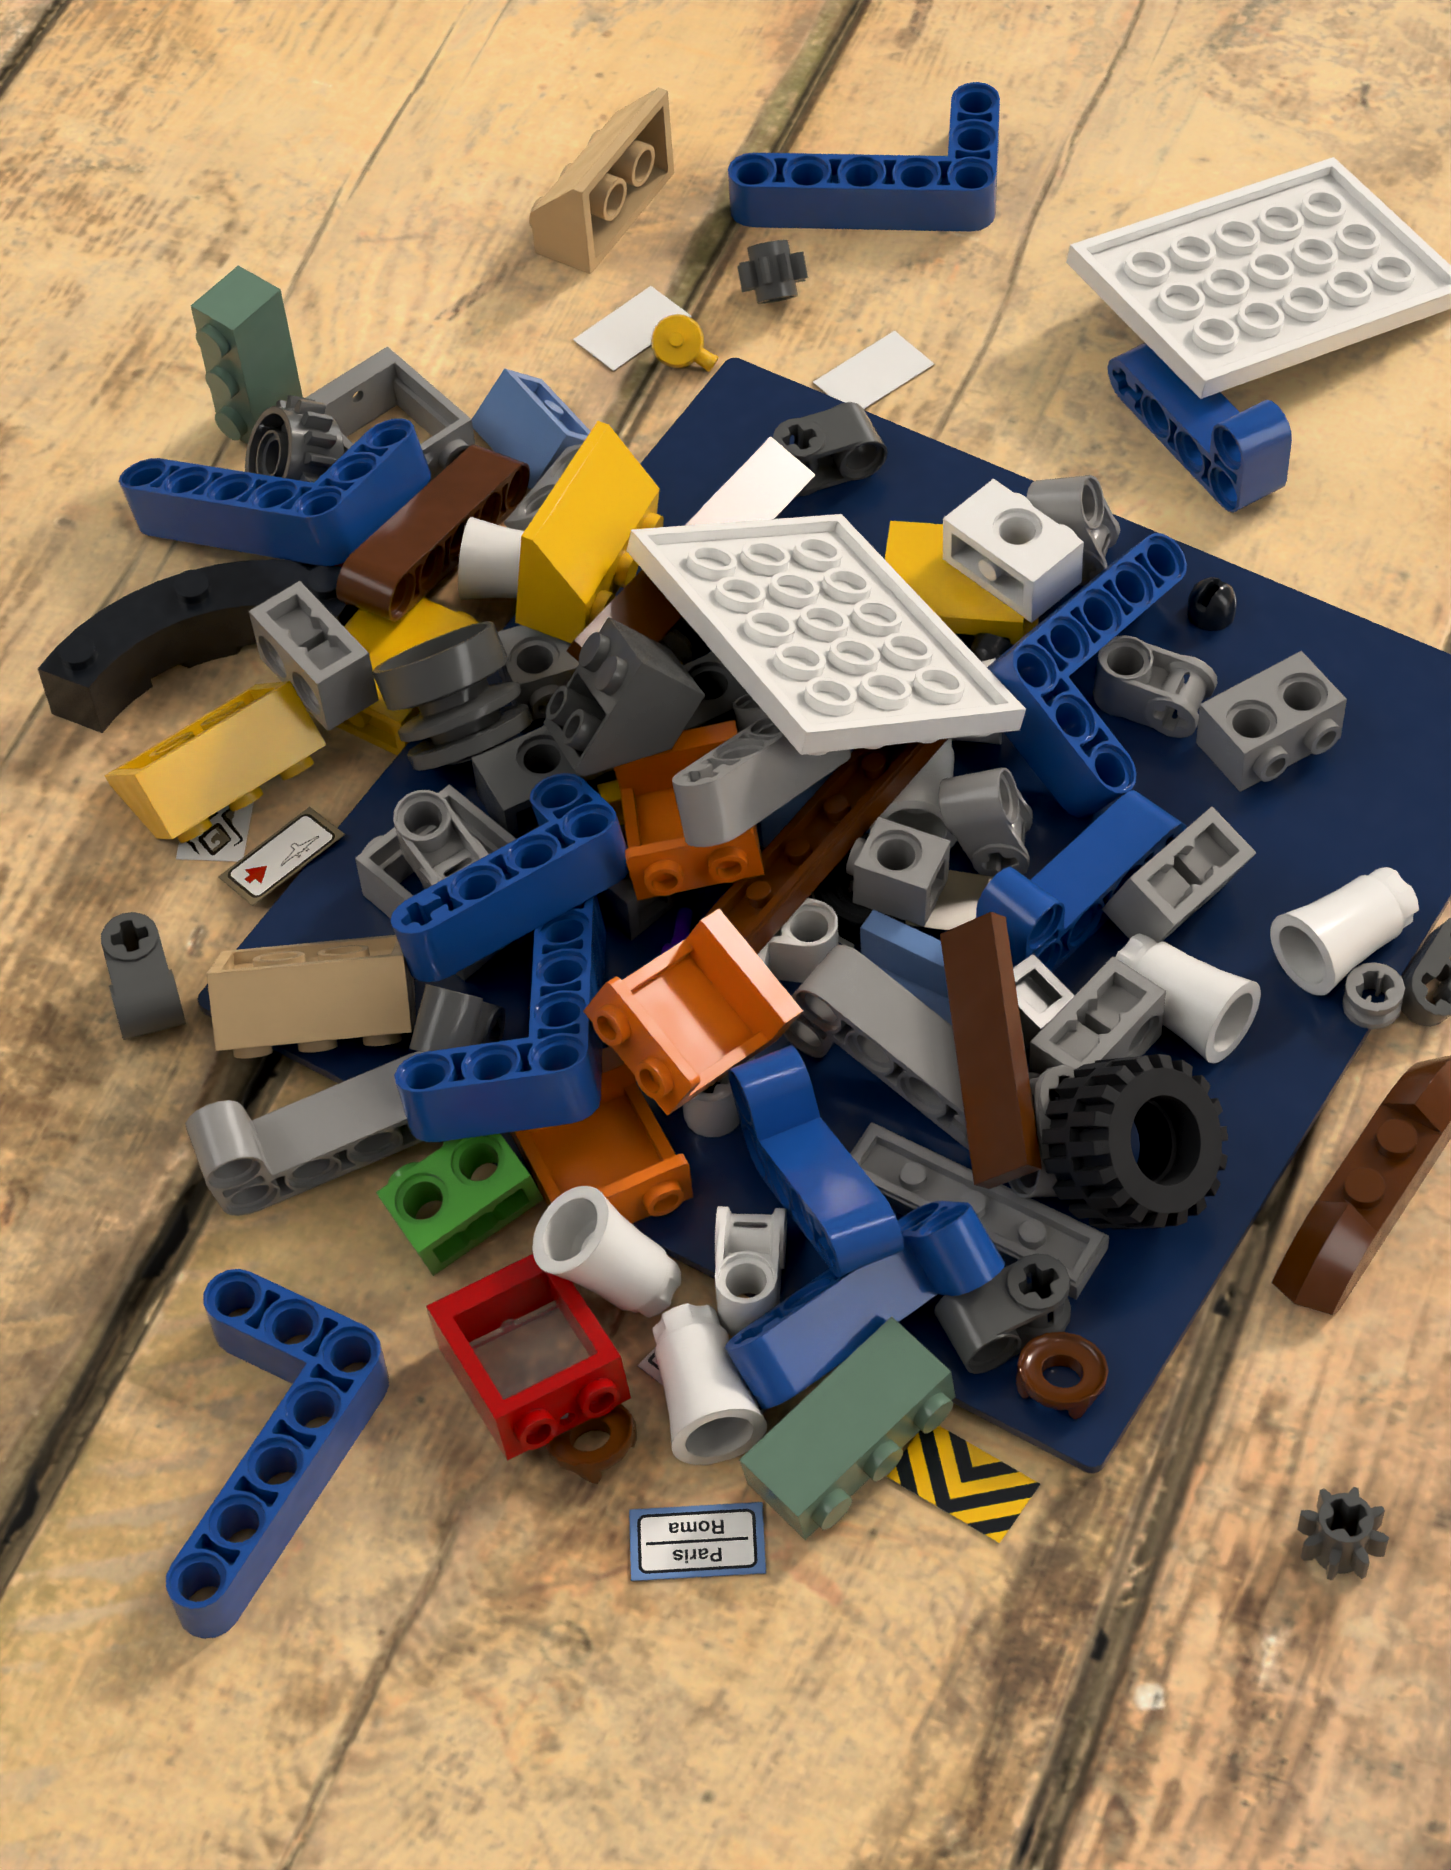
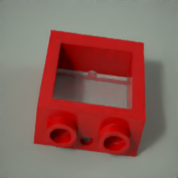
[426,1254,631,1461]

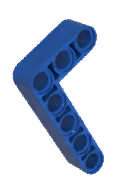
[728,82,1000,232]
[119,419,431,566]
[987,533,1187,818]
[394,895,606,1142]
[166,1269,389,1639]

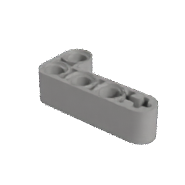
[672,694,851,847]
[783,945,1034,1150]
[185,1051,423,1216]

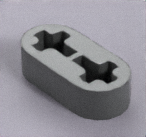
[1401,918,1451,1027]

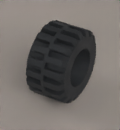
[1042,1054,1228,1230]

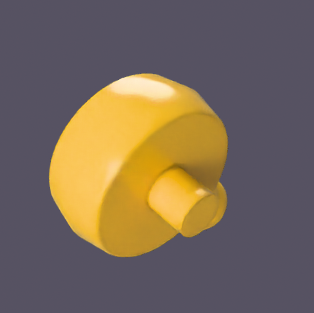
[651,314,719,372]

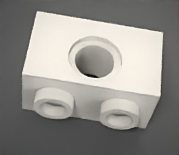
[943,479,1084,623]

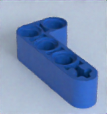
[1107,343,1292,513]
[390,773,629,982]
[976,790,1187,972]
[728,1045,904,1277]
[725,1201,1005,1409]

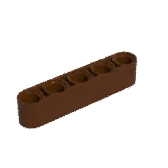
[336,444,530,622]

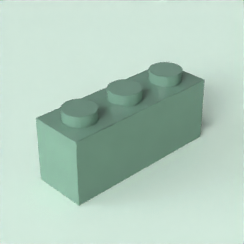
[191,265,303,444]
[739,1316,956,1540]

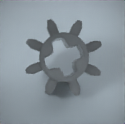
[737,240,808,304]
[1297,1487,1389,1580]

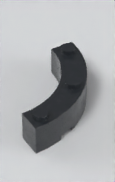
[37,559,359,733]

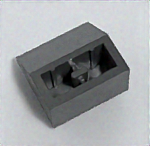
[543,617,705,776]

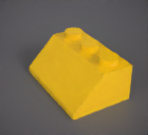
[515,421,664,643]
[104,681,326,843]

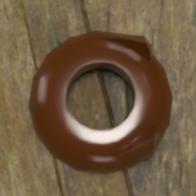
[1016,1332,1109,1420]
[546,1404,637,1484]

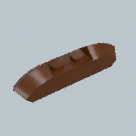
[1271,1055,1451,1315]

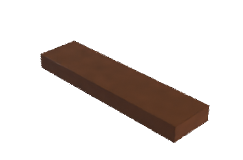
[940,912,1042,1189]

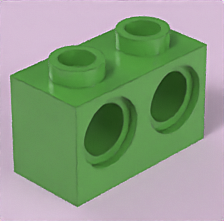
[376,1134,543,1276]

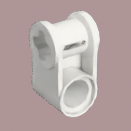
[715,1206,787,1337]

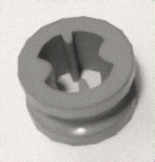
[1342,962,1405,1029]

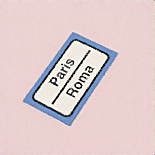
[629,1502,766,1581]

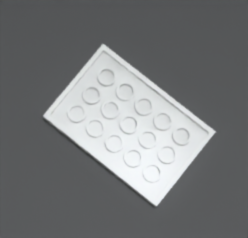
[1066,157,1451,399]
[626,514,1026,756]

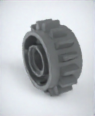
[245,395,344,483]

